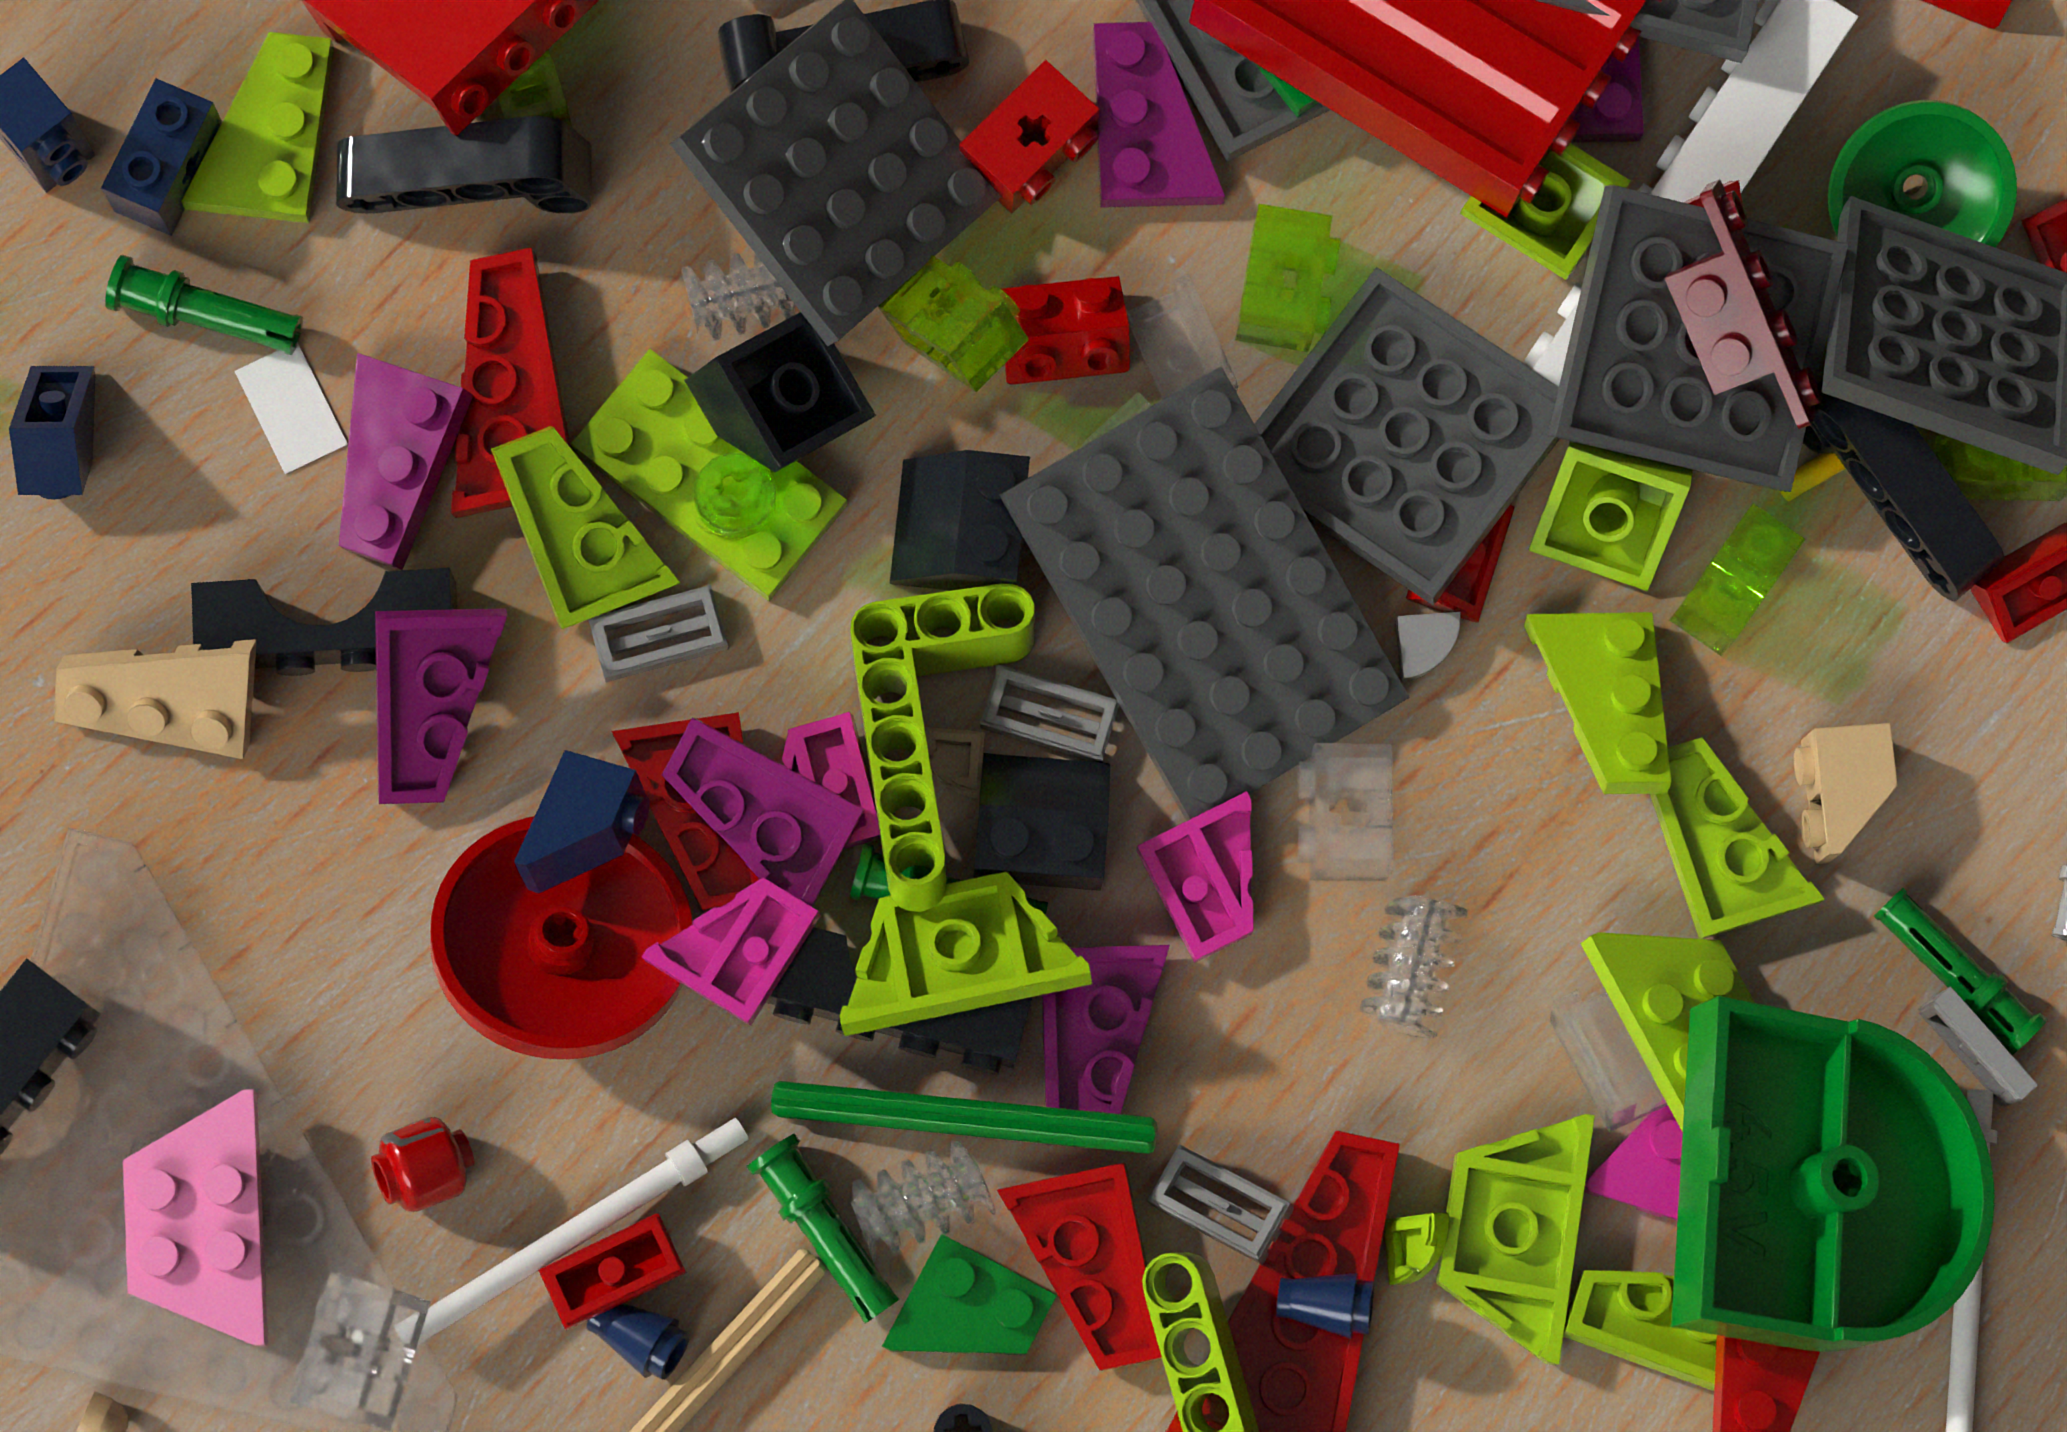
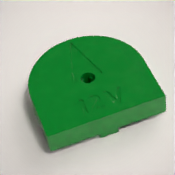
[1671,996,1995,1352]

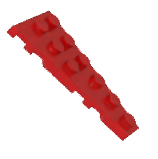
[1165,1130,1400,1432]

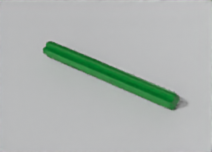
[771,1081,1158,1154]

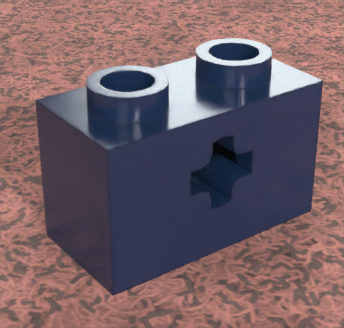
[0,57,95,193]
[101,78,222,236]

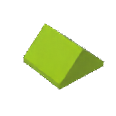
[1460,143,1631,280]

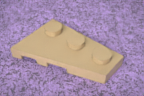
[54,639,257,759]

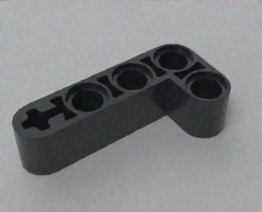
[718,0,970,93]
[336,116,592,214]
[1802,380,2004,601]

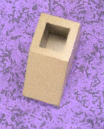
[1794,723,1898,865]

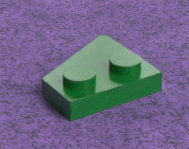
[882,1234,1057,1355]

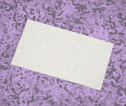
[234,343,348,474]

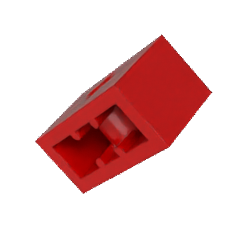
[959,59,1100,214]

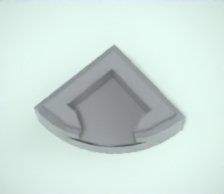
[1395,612,1461,682]

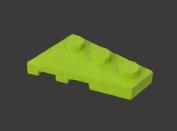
[1524,612,1671,794]

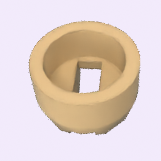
[76,1391,128,1432]

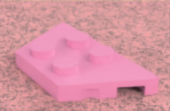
[123,1089,268,1347]

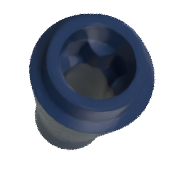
[1277,1273,1374,1339]
[587,1303,689,1380]

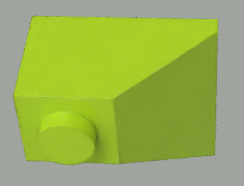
[1528,441,1693,591]

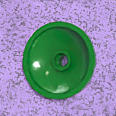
[1828,100,2017,248]

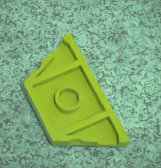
[840,871,1092,1036]
[1580,932,1755,1132]
[1436,1114,1595,1366]

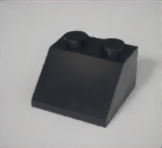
[684,312,876,472]
[890,450,1030,591]
[973,753,1110,891]

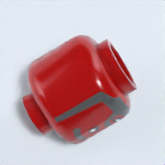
[371,1117,475,1212]

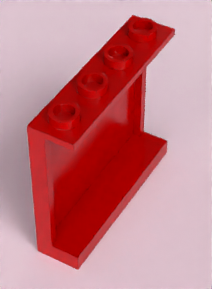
[301,0,599,136]

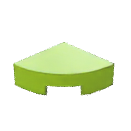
[1384,1213,1449,1285]

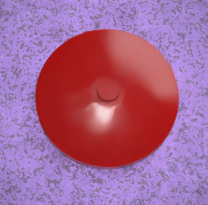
[430,816,692,1060]

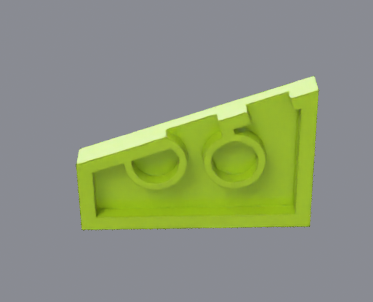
[181,32,334,223]
[491,426,680,629]
[1650,737,1825,939]
[1563,1270,1717,1391]

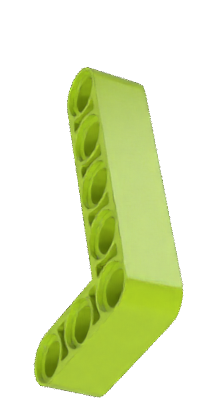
[850,583,1035,912]
[1142,1252,1259,1432]

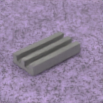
[588,585,729,683]
[980,664,1120,763]
[1919,986,2038,1106]
[1147,1144,1294,1265]

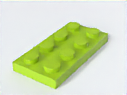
[571,349,847,602]

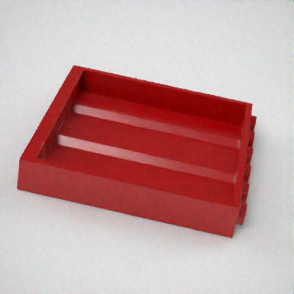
[1189,0,1662,218]

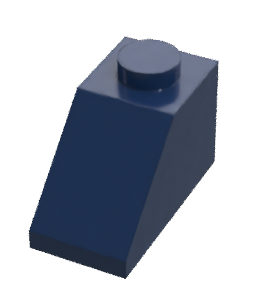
[9,366,95,500]
[514,750,650,893]

